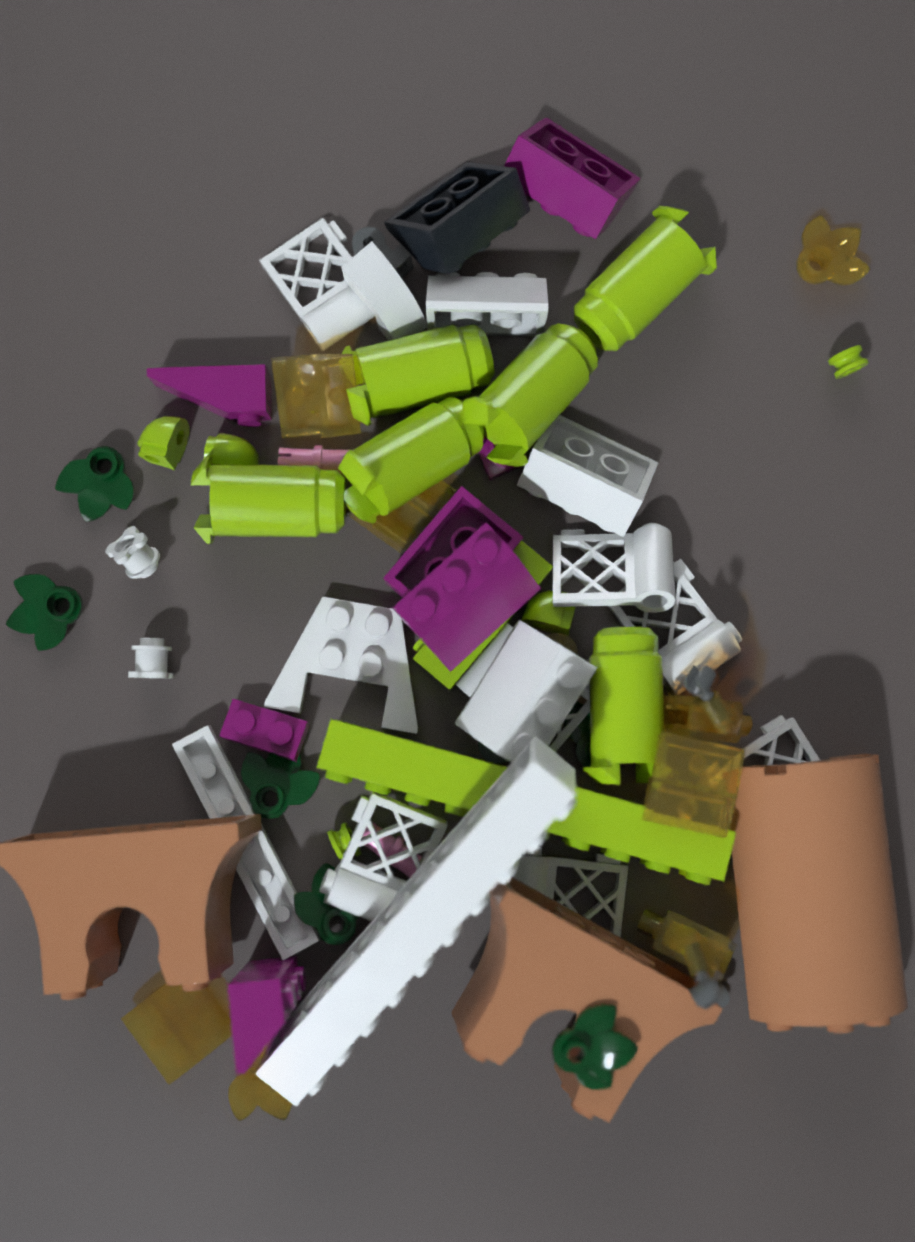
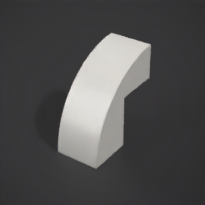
[341,241,427,340]

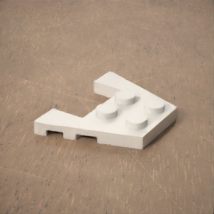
[264,597,418,734]

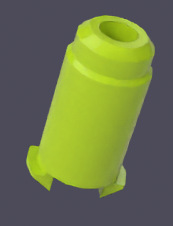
[574,205,717,351]
[338,323,495,426]
[462,323,598,467]
[338,396,484,524]
[191,456,346,544]
[583,627,673,784]

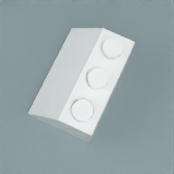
[426,272,548,336]
[517,415,658,537]
[455,620,597,763]

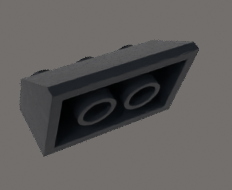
[384,162,531,274]

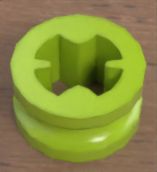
[828,345,869,379]
[327,822,362,861]

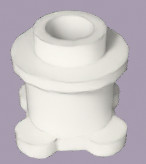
[105,526,160,579]
[128,638,173,679]

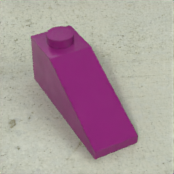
[146,364,272,427]

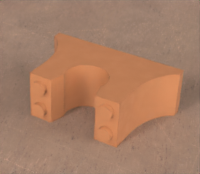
[0,814,262,1000]
[451,877,723,1123]

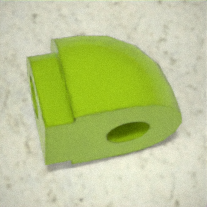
[137,416,190,470]
[204,433,259,465]
[521,590,576,636]

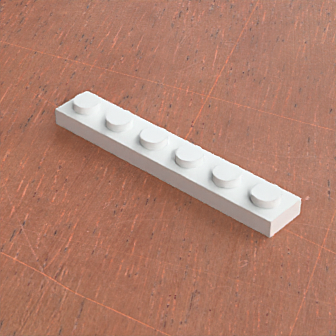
[172,725,321,960]

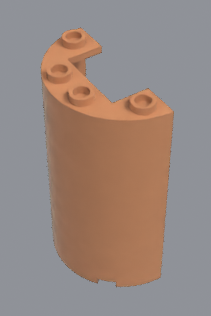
[723,754,908,1033]

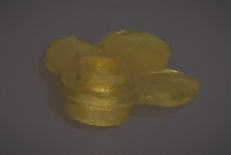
[796,215,870,286]
[228,1046,292,1121]

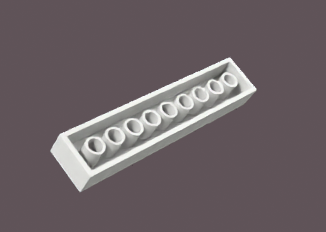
[256,736,577,1106]

